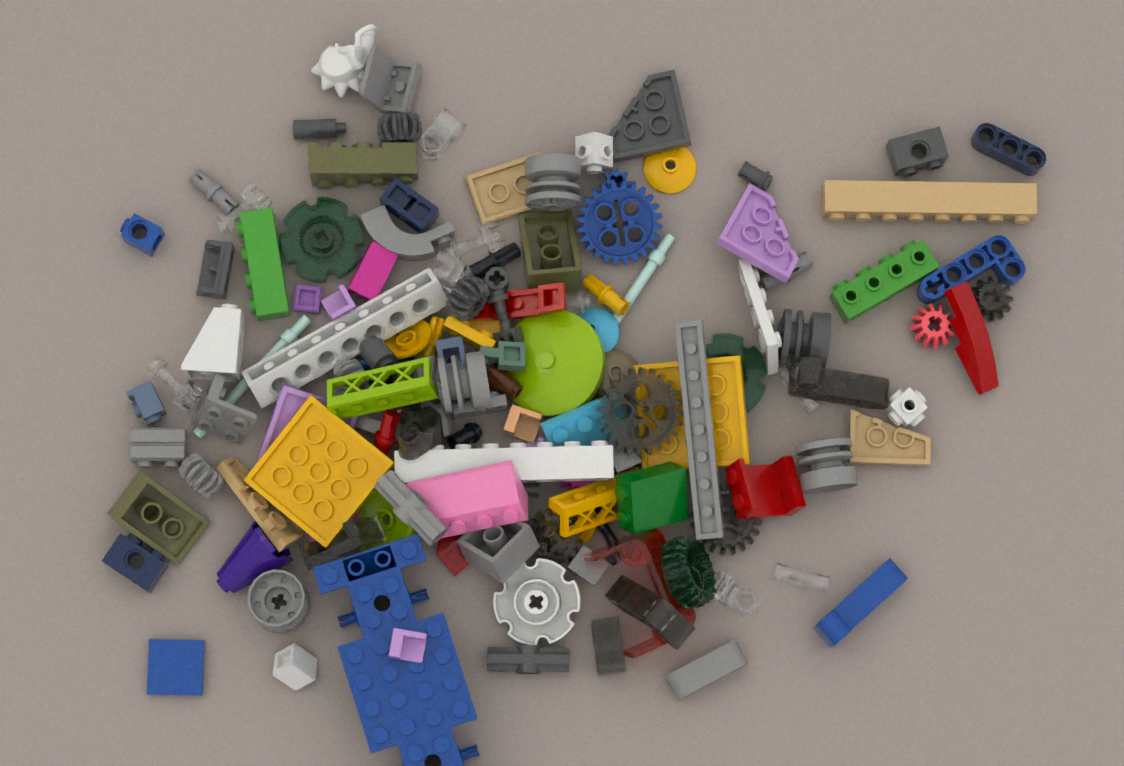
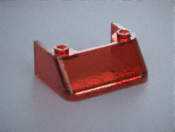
[583,528,696,658]

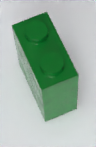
[615,461,689,534]

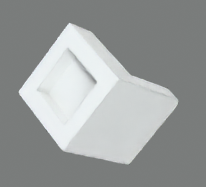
[273,643,317,690]

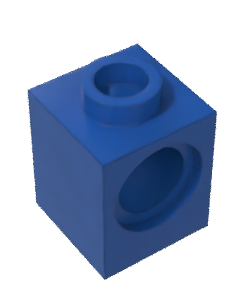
[120,213,165,257]

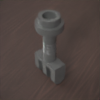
[487,289,524,347]

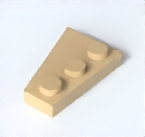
[849,409,931,466]

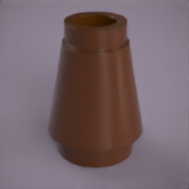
[486,363,523,399]

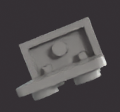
[359,46,422,114]

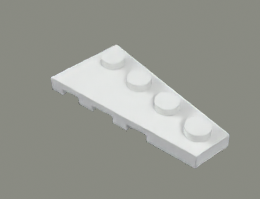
[738,259,782,375]

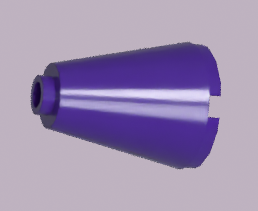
[217,521,293,593]

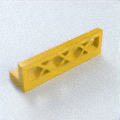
[549,467,640,538]

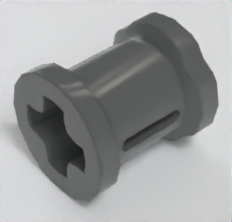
[485,267,509,292]

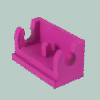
[346,241,398,302]

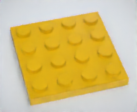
[633,355,751,469]
[243,395,395,549]

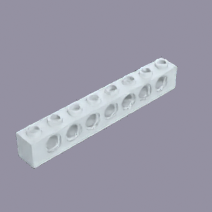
[241,268,448,409]

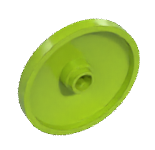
[508,311,606,417]

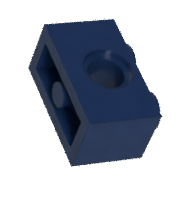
[102,534,169,593]

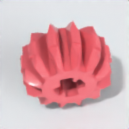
[910,303,955,349]

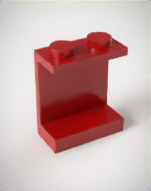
[725,456,806,519]

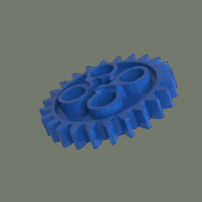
[576,179,663,266]

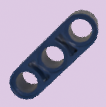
[971,123,1046,176]

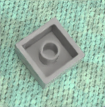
[456,521,540,584]

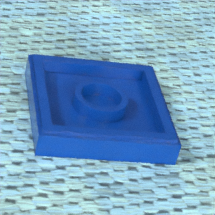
[147,639,205,696]

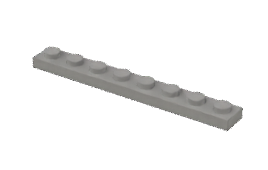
[675,320,725,540]

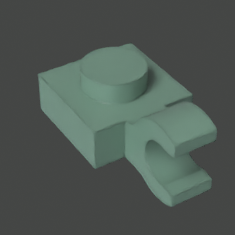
[480,341,526,371]

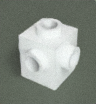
[575,132,613,175]
[886,387,928,428]

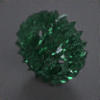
[660,535,717,609]

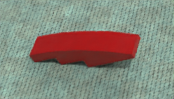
[944,281,999,395]

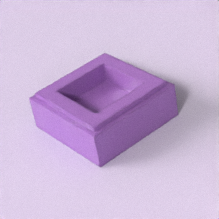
[292,284,323,315]

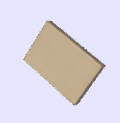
[465,151,541,227]

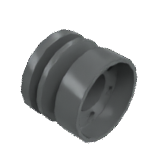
[777,309,831,369]

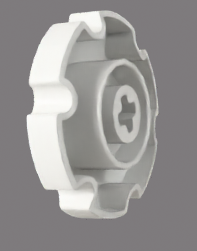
[493,558,581,645]

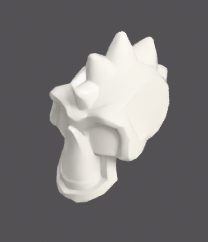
[311,24,377,98]

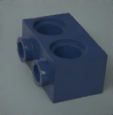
[380,177,439,234]

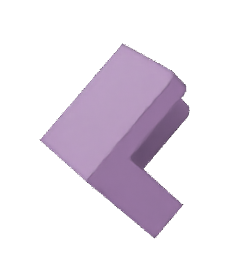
[321,284,356,321]
[389,628,427,663]

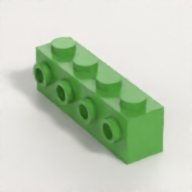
[829,240,940,324]

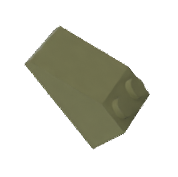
[518,210,582,292]
[107,470,210,566]

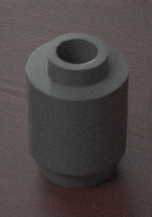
[359,336,397,369]

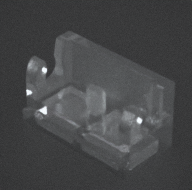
[433,251,467,293]

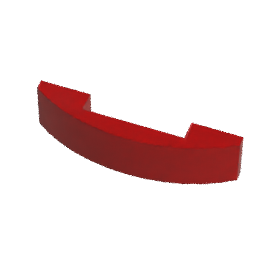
[471,283,566,321]

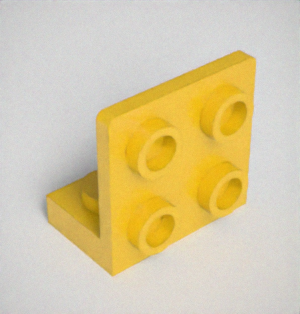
[443,315,512,350]

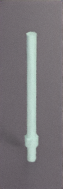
[613,233,675,325]
[193,315,311,439]

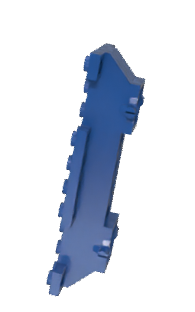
[313,534,480,766]

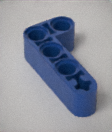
[917,235,1026,304]
[813,558,908,648]

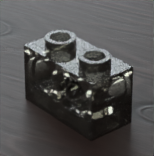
[591,617,626,677]

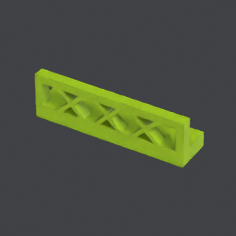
[327,357,439,420]

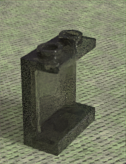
[299,516,387,571]

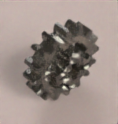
[527,507,583,564]

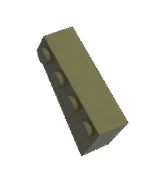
[308,142,418,190]

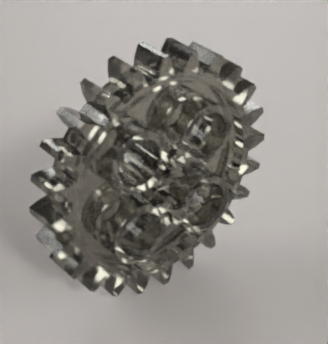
[595,367,684,456]

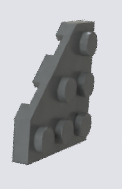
[608,69,691,163]

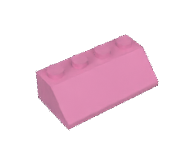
[407,460,528,542]

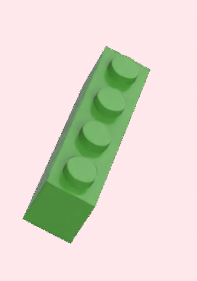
[237,207,291,321]

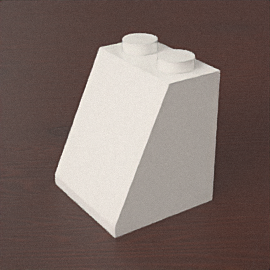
[181,304,246,383]

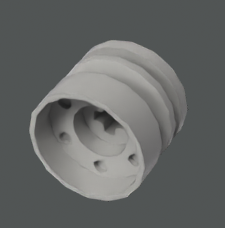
[525,153,581,212]
[436,351,492,413]
[795,437,858,494]
[247,569,310,634]

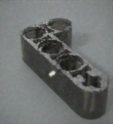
[788,357,889,410]
[368,368,444,460]
[604,575,696,650]

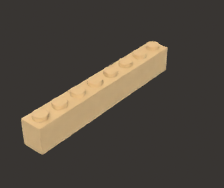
[822,180,1037,224]

